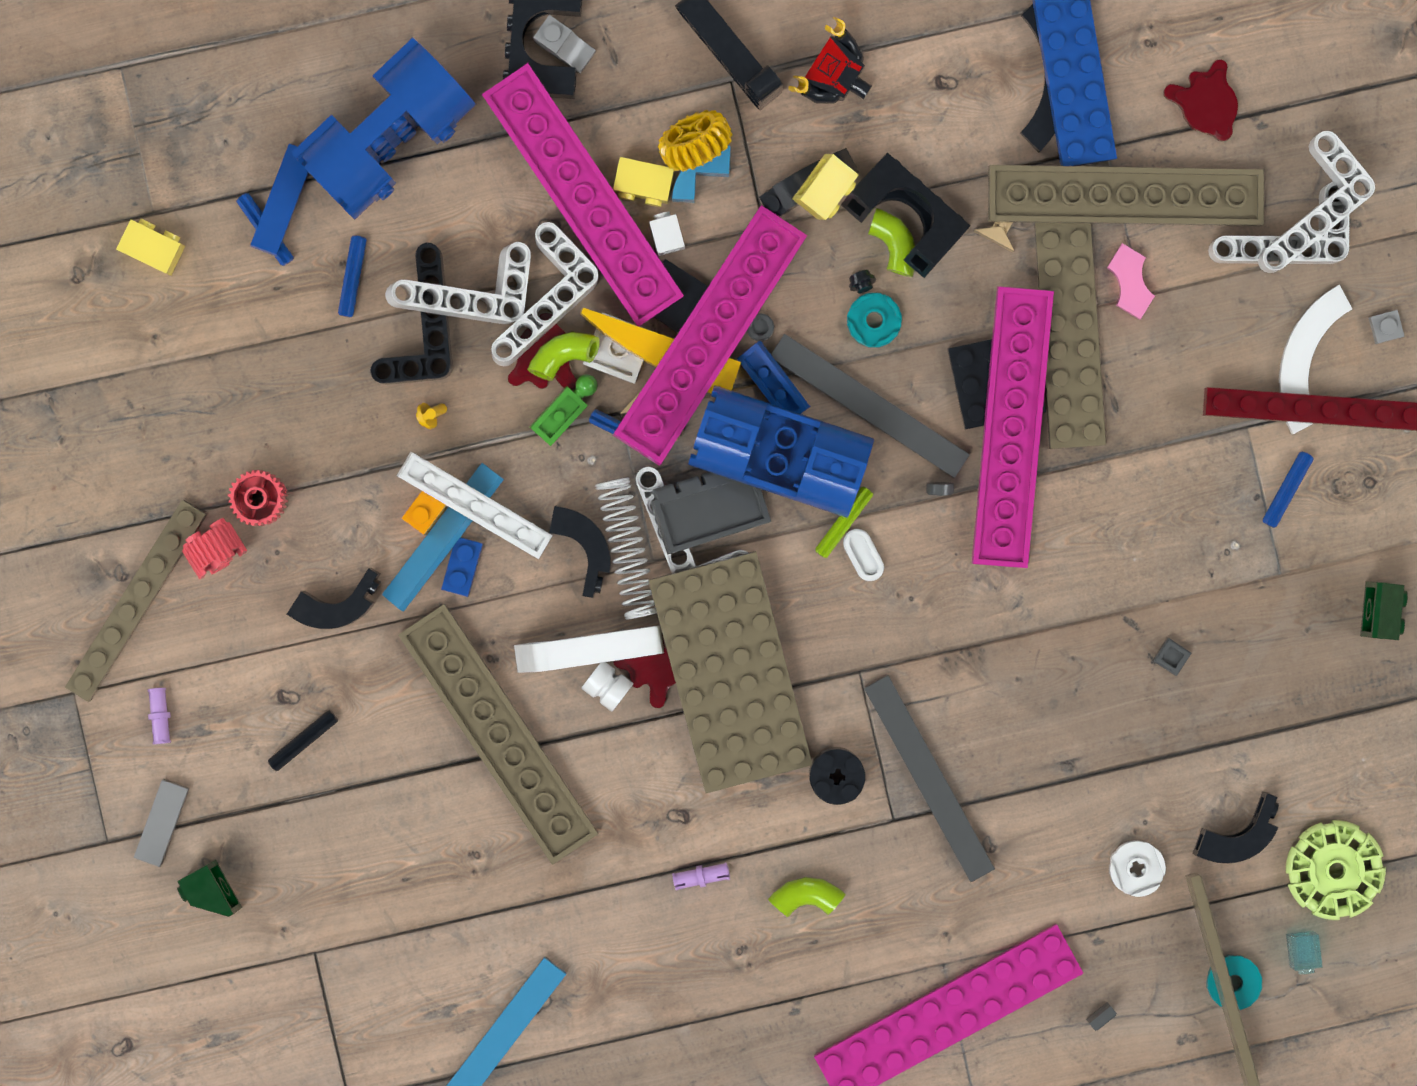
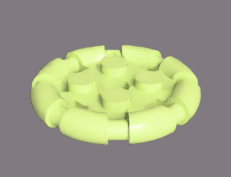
[1286,820,1386,920]

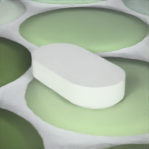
[843,529,884,581]

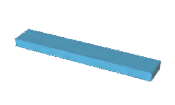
[382,463,504,612]
[446,957,567,1086]

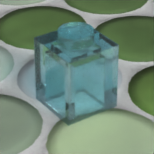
[1286,931,1323,974]

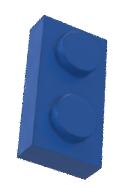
[441,537,483,597]

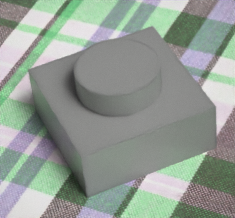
[1369,310,1405,344]

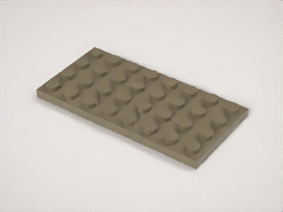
[648,551,812,793]

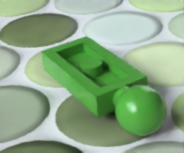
[529,374,598,446]

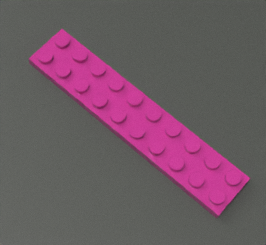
[482,63,684,327]
[613,205,807,466]
[971,286,1054,568]
[814,924,1084,1086]

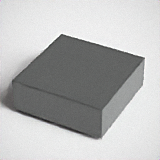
[1152,638,1192,676]
[1086,1002,1117,1031]

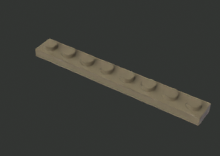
[65,500,207,702]

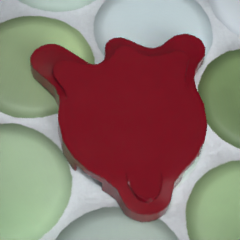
[1163,60,1238,142]
[508,313,577,390]
[613,632,676,708]

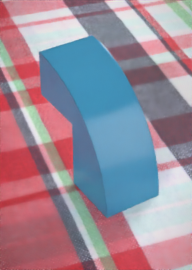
[672,146,730,203]

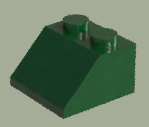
[1360,581,1408,640]
[177,859,242,917]

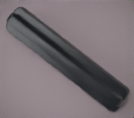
[268,710,338,771]

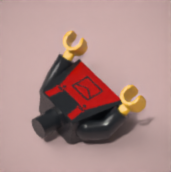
[788,17,872,104]

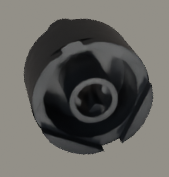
[809,747,865,805]

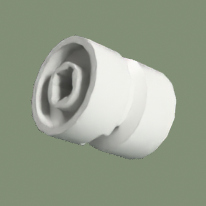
[581,662,634,712]

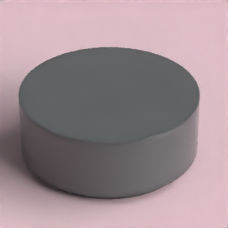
[747,313,774,342]
[926,482,954,496]

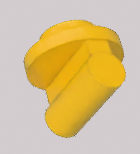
[416,403,447,430]

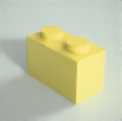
[793,154,858,220]
[613,157,675,207]
[116,218,185,276]

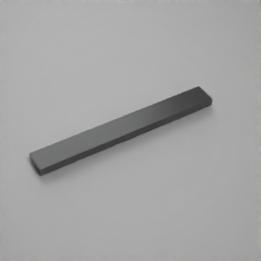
[771,334,970,478]
[864,675,995,882]

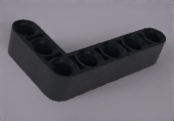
[675,0,783,111]
[370,243,453,385]

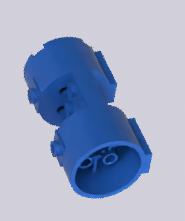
[291,37,476,220]
[688,385,874,518]

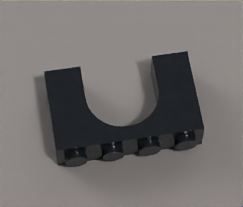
[503,0,582,99]
[841,152,971,278]

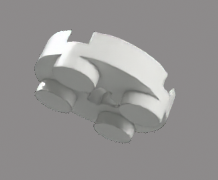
[1109,840,1166,897]

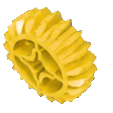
[658,110,732,172]

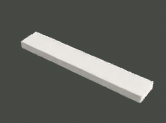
[397,452,553,559]

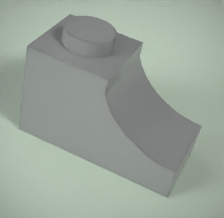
[533,15,596,74]

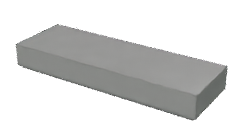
[134,779,189,867]

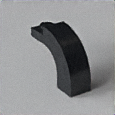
[759,148,859,217]
[549,506,611,598]
[286,568,381,629]
[1192,791,1279,864]

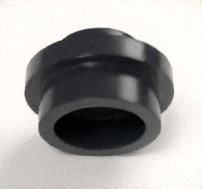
[849,270,876,294]

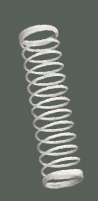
[595,477,657,620]

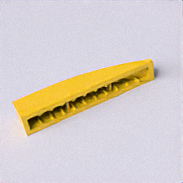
[580,308,741,394]

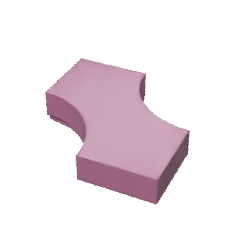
[1107,243,1155,320]

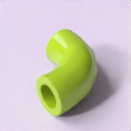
[868,208,915,277]
[527,332,600,381]
[768,877,846,917]

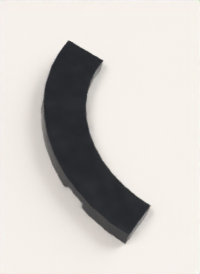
[1020,4,1055,153]

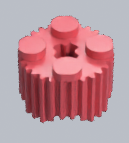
[228,470,288,526]
[182,518,247,580]

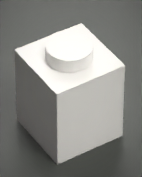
[649,212,685,256]

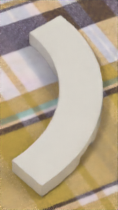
[1279,285,1352,435]

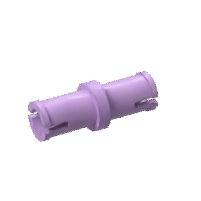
[148,688,171,745]
[672,862,730,890]

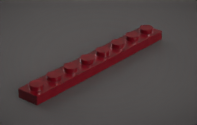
[1203,387,1417,431]

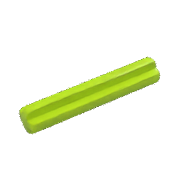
[815,486,873,558]

